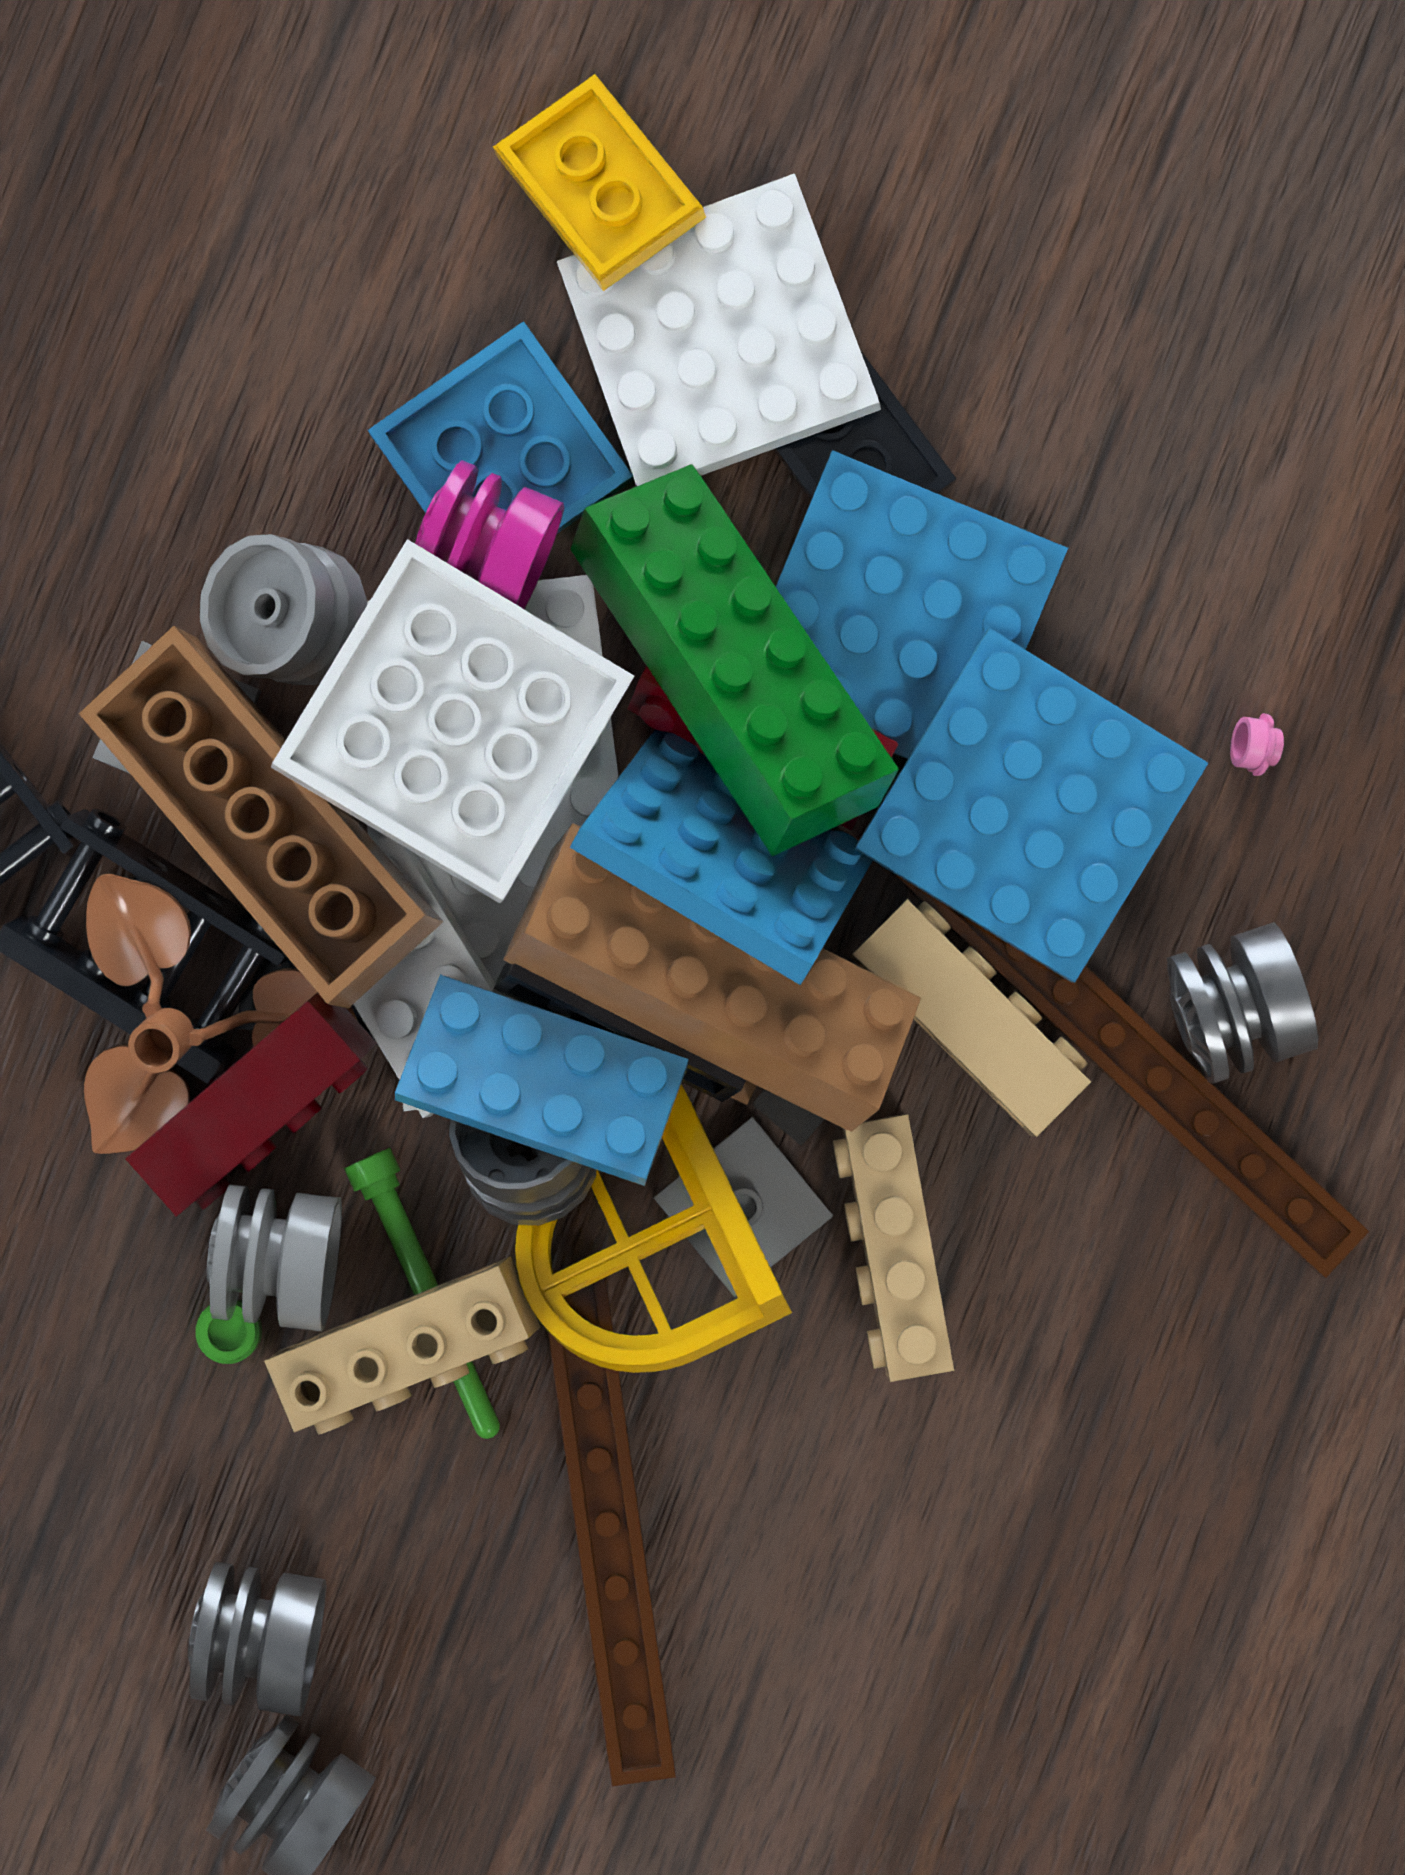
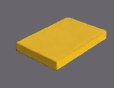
[493,74,706,291]

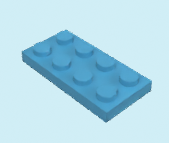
[395,974,689,1186]

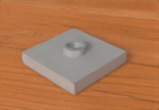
[654,1117,833,1297]

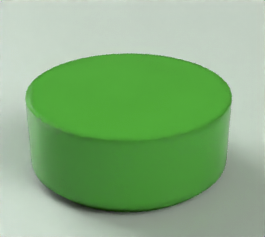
[196,1300,262,1364]

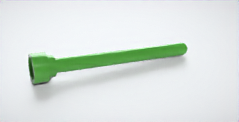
[344,1147,500,1439]

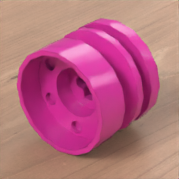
[415,460,564,610]

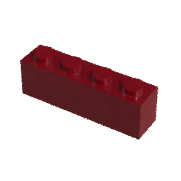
[125,992,377,1217]

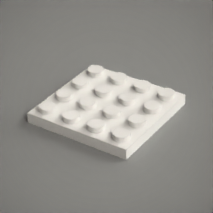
[557,173,881,486]
[271,539,634,903]

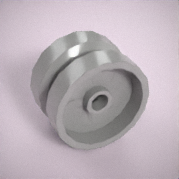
[200,534,367,685]

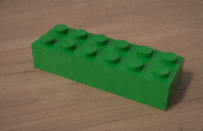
[570,464,899,857]

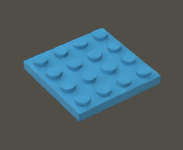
[776,450,1068,759]
[854,628,1208,982]
[570,729,873,985]

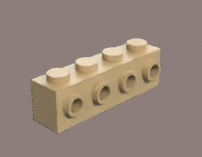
[850,899,1091,1137]
[833,1114,954,1382]
[264,1256,540,1435]

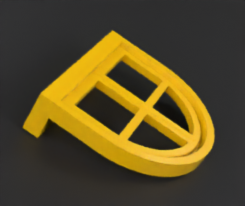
[515,1083,792,1373]

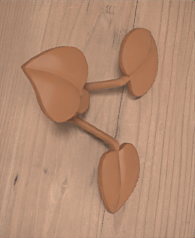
[84,874,358,1154]

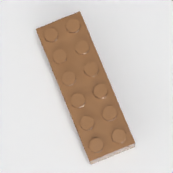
[79,626,444,1009]
[503,823,921,1132]

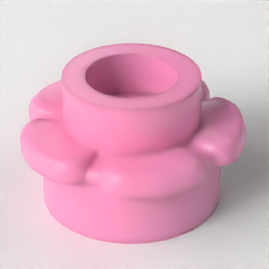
[1230,713,1284,776]

